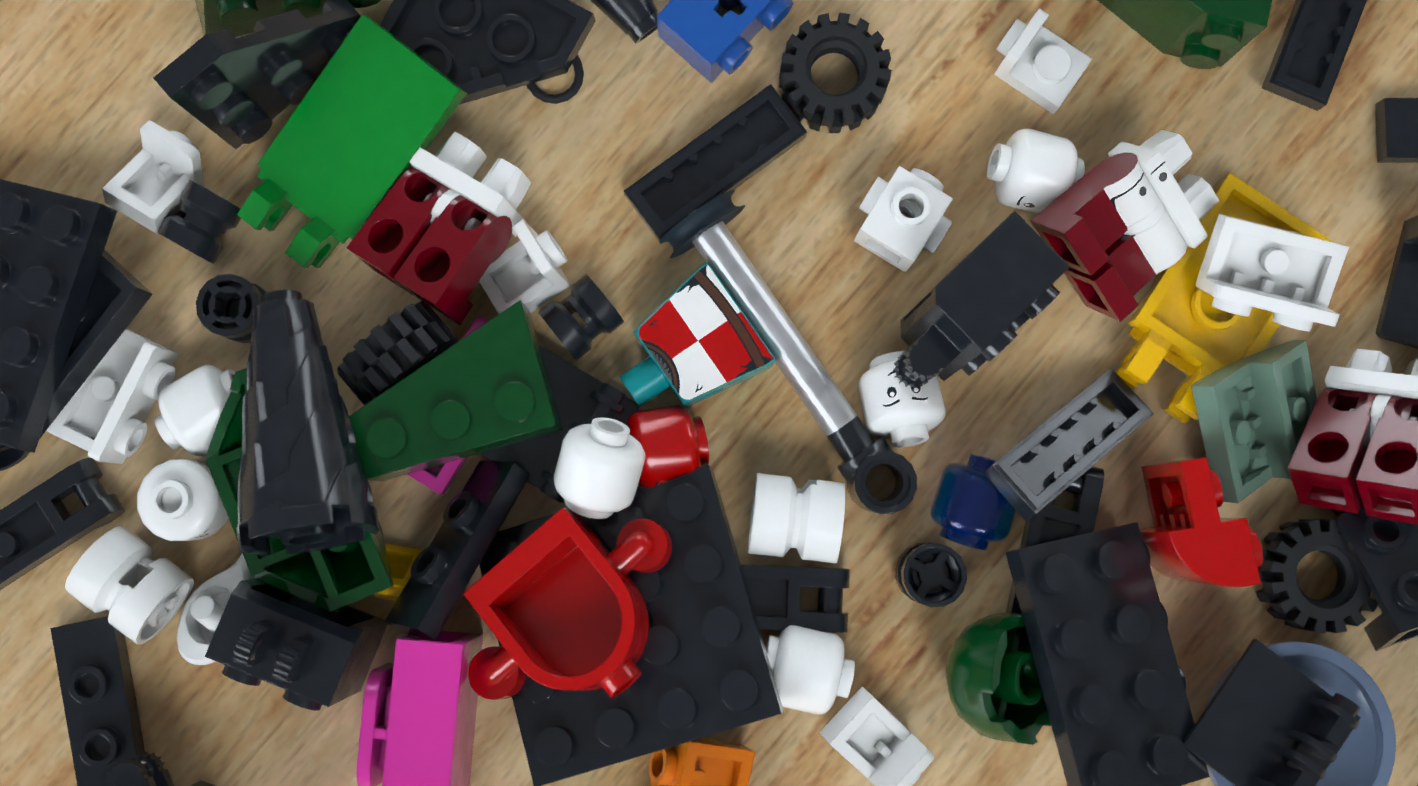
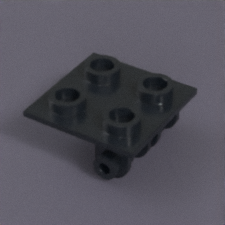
[479,345,640,504]
[1183,639,1361,786]

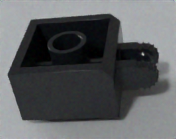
[893,211,1070,388]
[205,579,388,711]

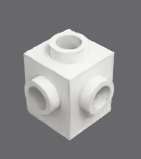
[854,166,953,272]

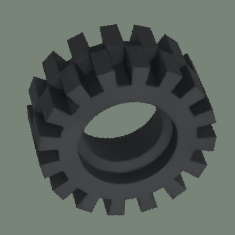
[779,13,892,133]
[337,301,459,405]
[1255,519,1378,634]

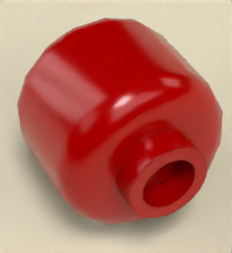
[626,405,709,487]

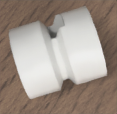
[748,473,845,563]
[65,526,194,645]

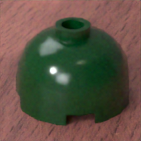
[946,612,1051,745]

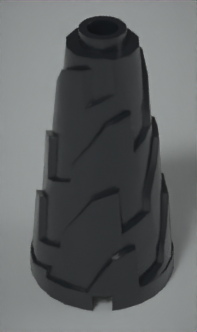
[236,290,379,555]

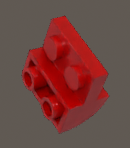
[1140,457,1263,587]

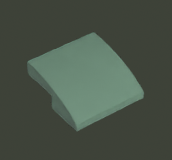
[1191,340,1317,503]

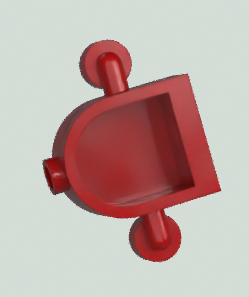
[463,507,672,700]

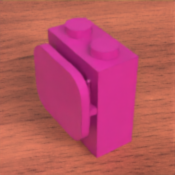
[357,631,483,786]

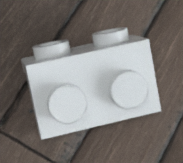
[1195,214,1349,332]
[47,329,179,464]

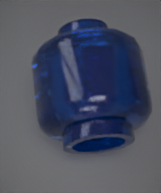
[930,453,1016,550]

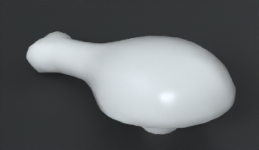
[177,553,256,665]

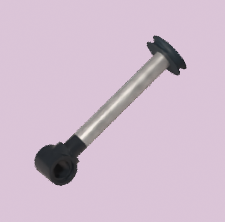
[659,189,917,514]

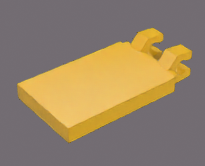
[1115,173,1332,424]

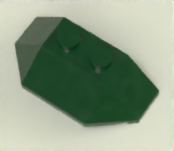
[205,368,394,612]

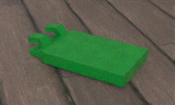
[237,14,467,268]

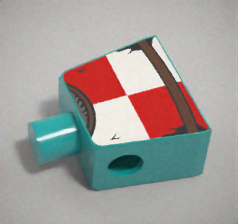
[619,262,776,408]

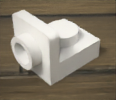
[994,8,1092,114]

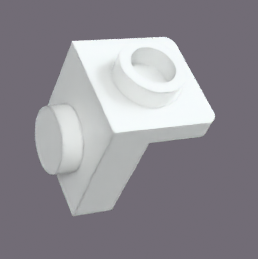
[102,120,204,234]
[479,220,571,314]
[819,686,934,786]

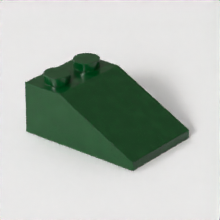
[1098,0,1272,69]

